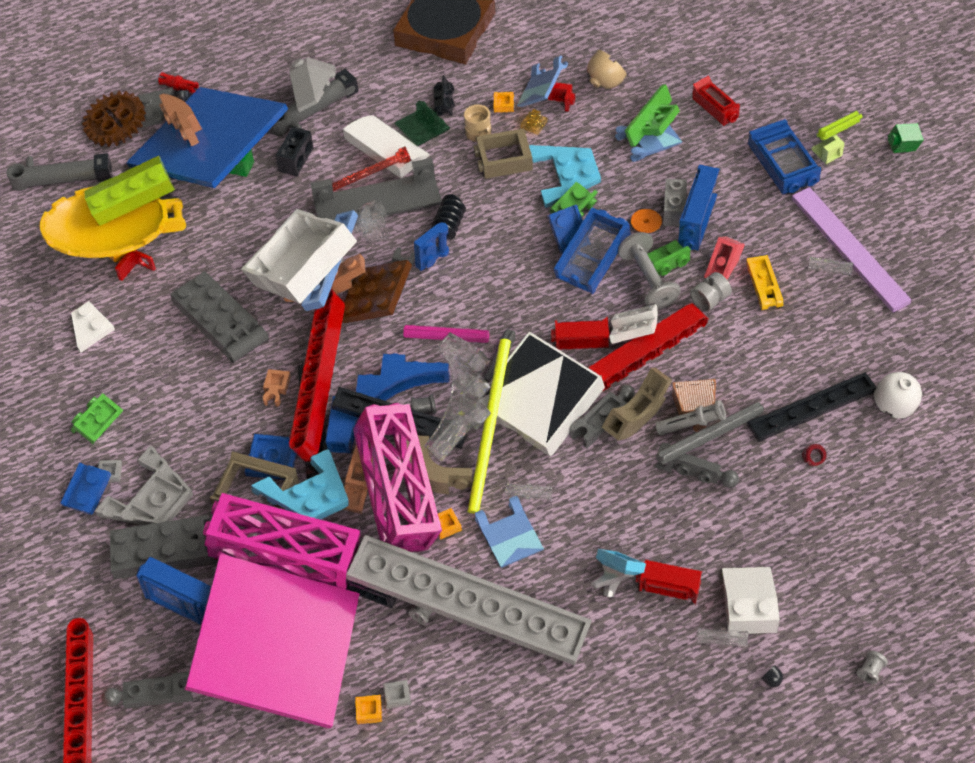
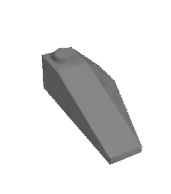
[289,57,336,112]

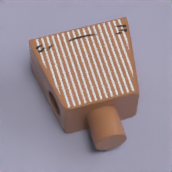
[672,379,716,432]

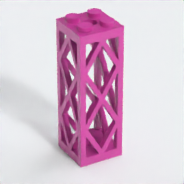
[353,403,442,552]
[203,493,360,590]

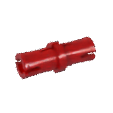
[158,72,199,94]

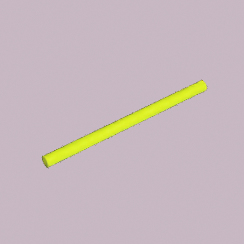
[467,339,511,514]

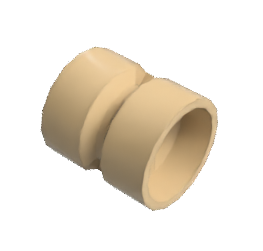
[464,105,491,142]

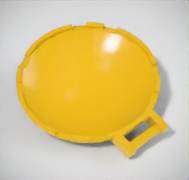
[40,187,186,258]

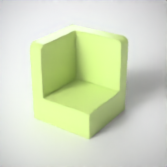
[812,134,845,164]

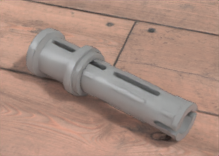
[656,400,726,436]

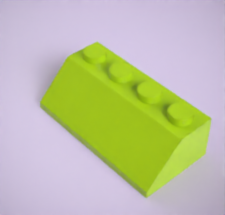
[84,156,175,226]

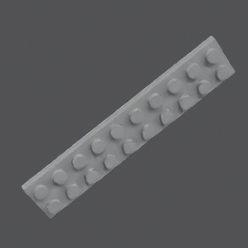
[346,535,592,666]

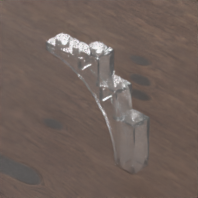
[424,332,491,462]

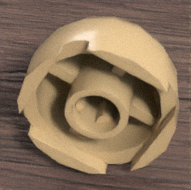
[587,50,627,89]

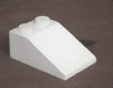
[722,567,779,634]

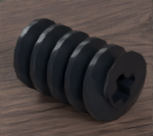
[430,194,466,240]

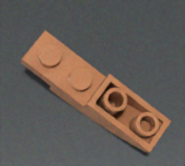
[159,94,202,146]
[283,253,365,302]
[342,440,373,514]

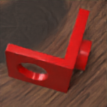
[115,250,156,281]

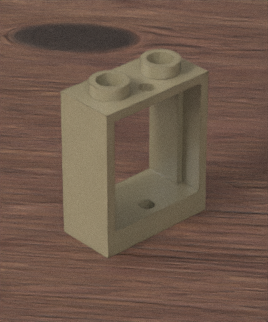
[473,128,533,179]

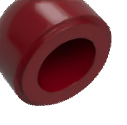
[802,444,827,466]

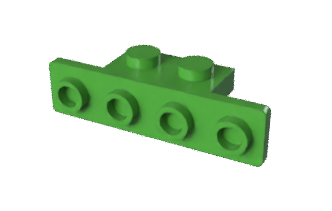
[625,84,680,147]

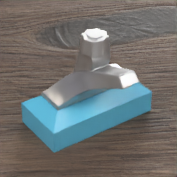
[591,549,646,597]

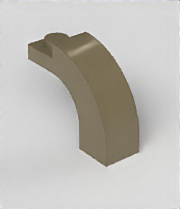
[601,368,672,441]
[406,436,473,494]

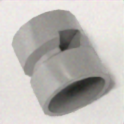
[690,272,732,312]

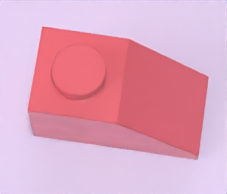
[704,237,745,279]

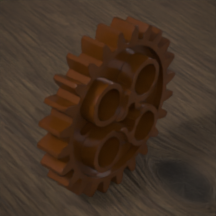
[82,90,146,147]

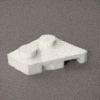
[71,301,115,353]

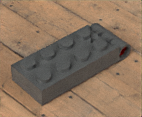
[170,271,269,363]
[110,515,218,579]

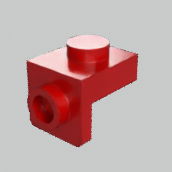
[548,82,576,112]

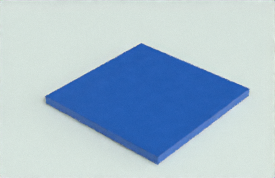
[126,87,288,188]

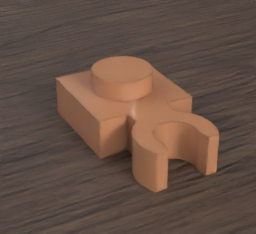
[263,369,291,407]

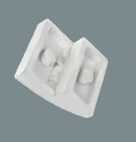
[609,304,658,344]

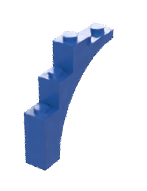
[326,353,450,453]

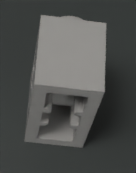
[663,179,687,227]

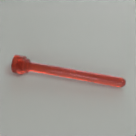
[332,146,412,192]

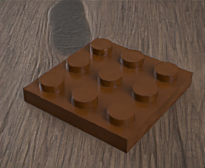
[342,259,412,323]

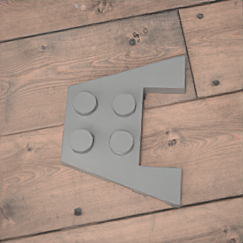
[95,445,193,525]

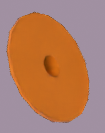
[631,209,662,233]

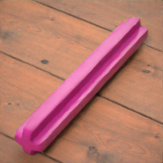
[403,325,490,343]

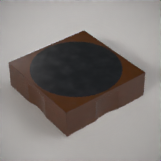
[393,0,496,65]

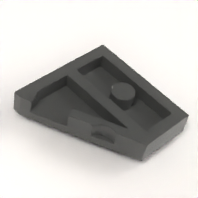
[136,87,173,127]

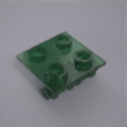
[394,100,450,147]

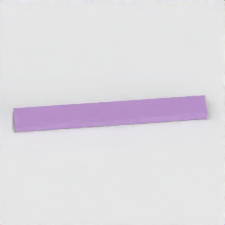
[792,187,911,313]

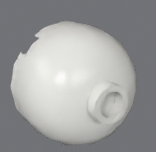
[874,372,922,418]

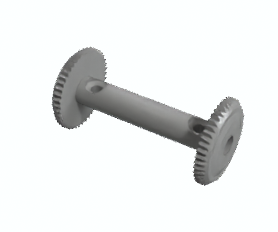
[618,232,681,310]

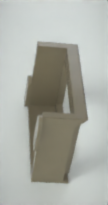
[210,451,299,516]

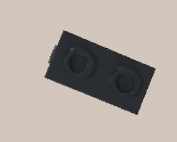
[434,75,455,116]

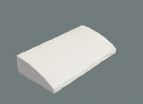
[343,115,430,178]

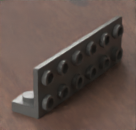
[310,158,442,222]

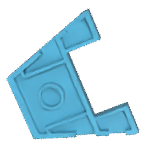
[529,145,601,208]
[251,449,349,520]

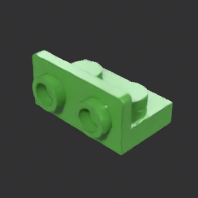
[549,181,598,217]
[647,240,691,276]
[71,393,123,444]

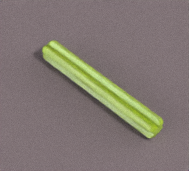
[816,111,862,140]

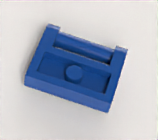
[414,223,449,271]

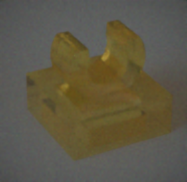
[520,109,548,135]

